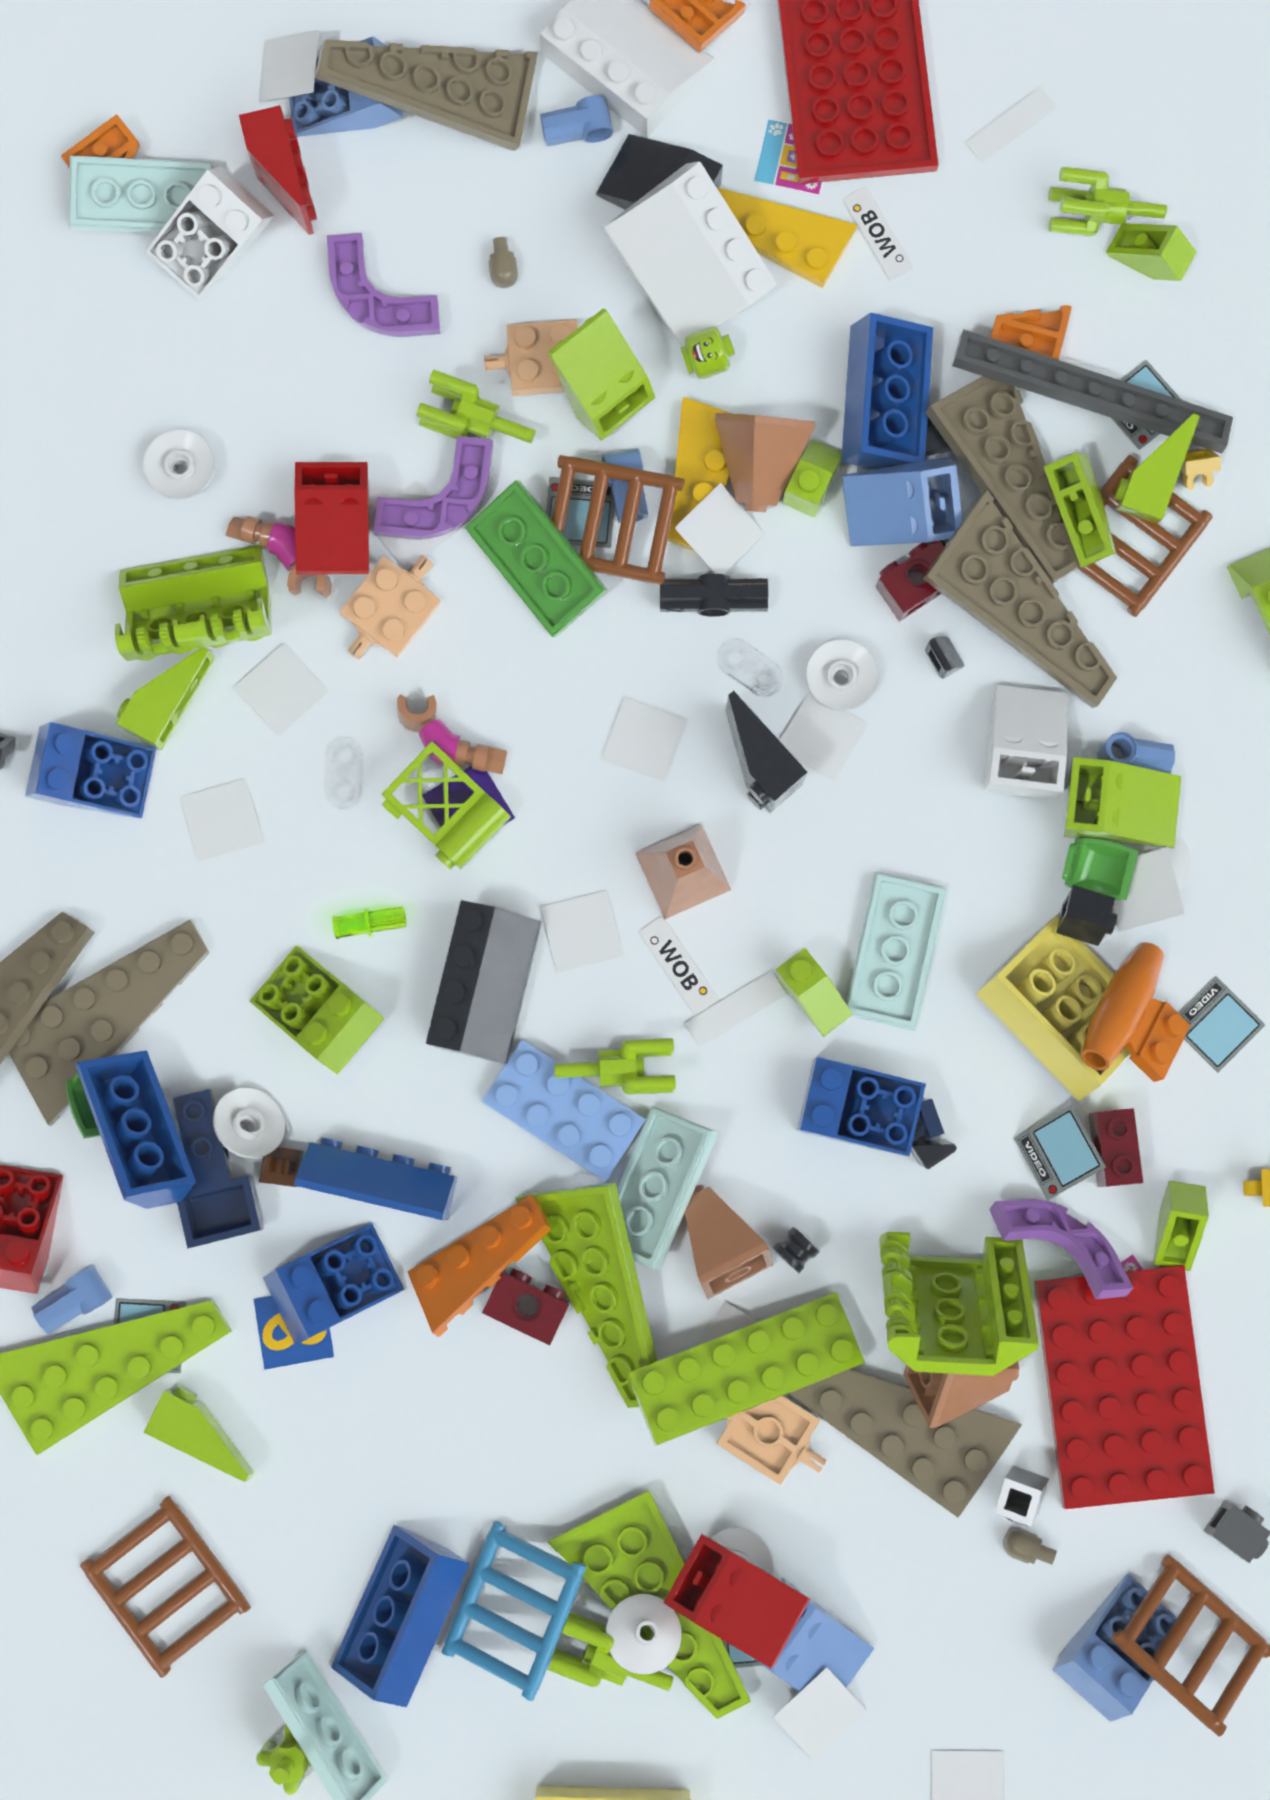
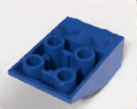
[25,722,156,819]
[797,1057,926,1157]
[263,1223,405,1346]

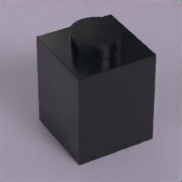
[1056,885,1117,946]

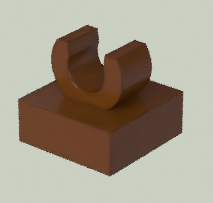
[259,1147,303,1187]

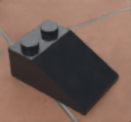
[596,134,723,210]
[725,690,808,813]

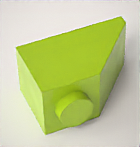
[1106,223,1197,281]
[782,439,842,518]
[775,948,853,1037]
[1153,1180,1209,1271]

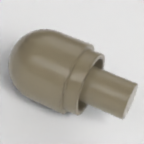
[488,237,518,288]
[1003,1528,1057,1565]

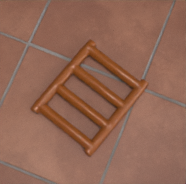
[551,455,685,585]
[1077,455,1213,617]
[80,1496,251,1678]
[1111,1554,1270,1737]

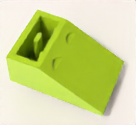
[547,308,656,441]
[1063,757,1181,848]
[249,945,385,1075]

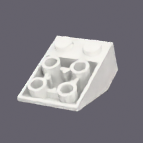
[145,166,275,301]
[983,684,1068,800]

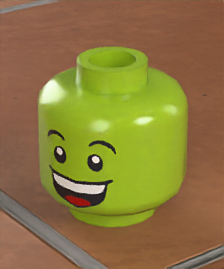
[680,326,735,379]

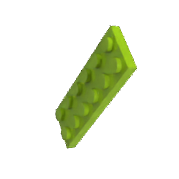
[627,1292,865,1447]

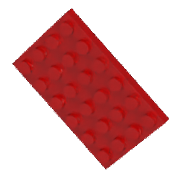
[777,0,939,184]
[1034,1265,1215,1509]

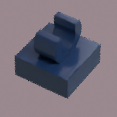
[914,1098,945,1140]

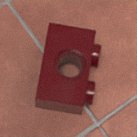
[875,540,944,622]
[1088,1108,1144,1187]
[482,1268,570,1346]

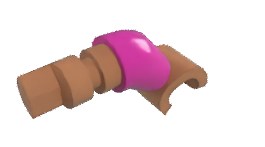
[225,516,332,598]
[397,694,507,774]

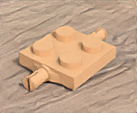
[484,319,578,396]
[339,555,441,660]
[716,1396,827,1485]

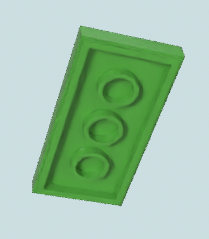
[464,480,608,637]

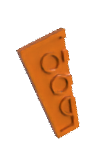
[407,1194,551,1337]

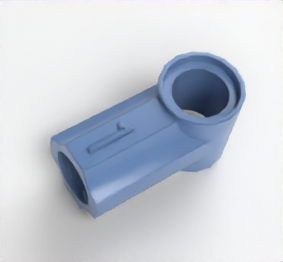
[540,95,614,147]
[602,448,649,523]
[1096,732,1176,774]
[31,1265,113,1334]

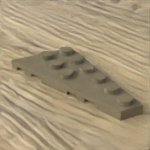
[925,376,1080,584]
[922,489,1117,708]
[9,920,210,1126]
[789,1369,1023,1518]

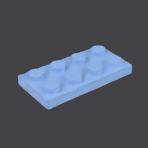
[482,1040,646,1182]

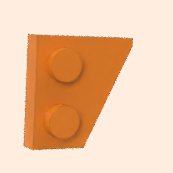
[649,0,746,53]
[61,114,140,169]
[990,305,1072,360]

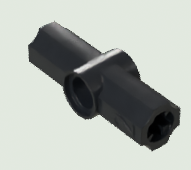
[660,574,769,617]

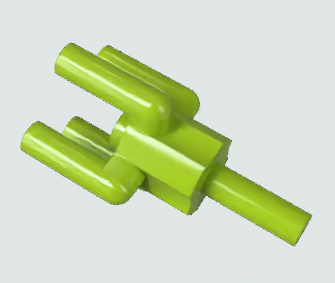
[1048,166,1167,236]
[416,369,536,444]
[554,1038,676,1095]
[547,1612,674,1692]
[256,1724,312,1795]

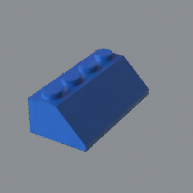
[841,312,934,469]
[75,1050,196,1209]
[294,1137,458,1220]
[331,1525,470,1708]

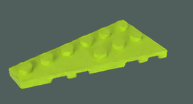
[515,1182,657,1408]
[0,1300,233,1456]
[547,1489,751,1719]

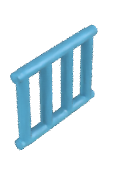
[441,1521,586,1701]

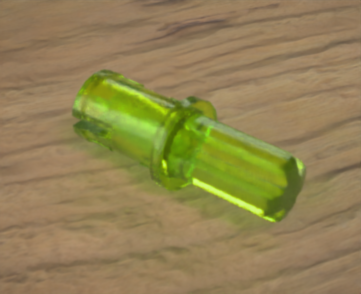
[332,907,407,939]

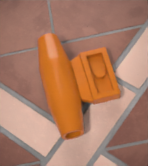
[1081,942,1190,1082]

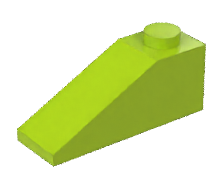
[1114,413,1200,524]
[1044,452,1116,568]
[117,647,215,750]
[143,1386,255,1482]

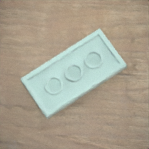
[69,156,214,234]
[846,872,947,1031]
[617,1106,718,1272]
[262,1649,387,1800]

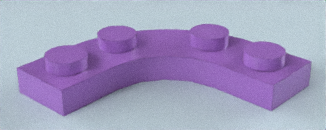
[327,233,441,337]
[373,436,493,540]
[989,1199,1133,1299]

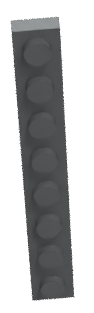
[952,329,1233,454]

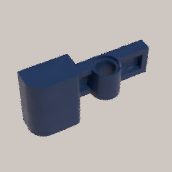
[173,1089,264,1249]

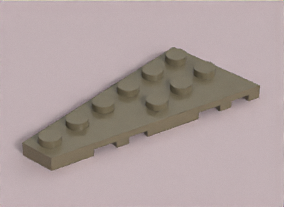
[315,39,538,151]
[0,912,95,1064]

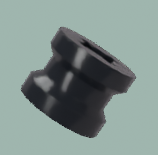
[773,1226,820,1274]

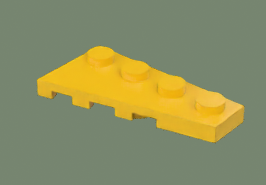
[717,188,858,289]
[668,397,730,551]

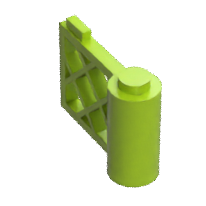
[381,741,511,870]

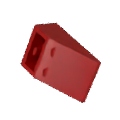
[238,105,317,235]
[294,462,369,575]
[0,1165,64,1294]
[663,1533,810,1669]

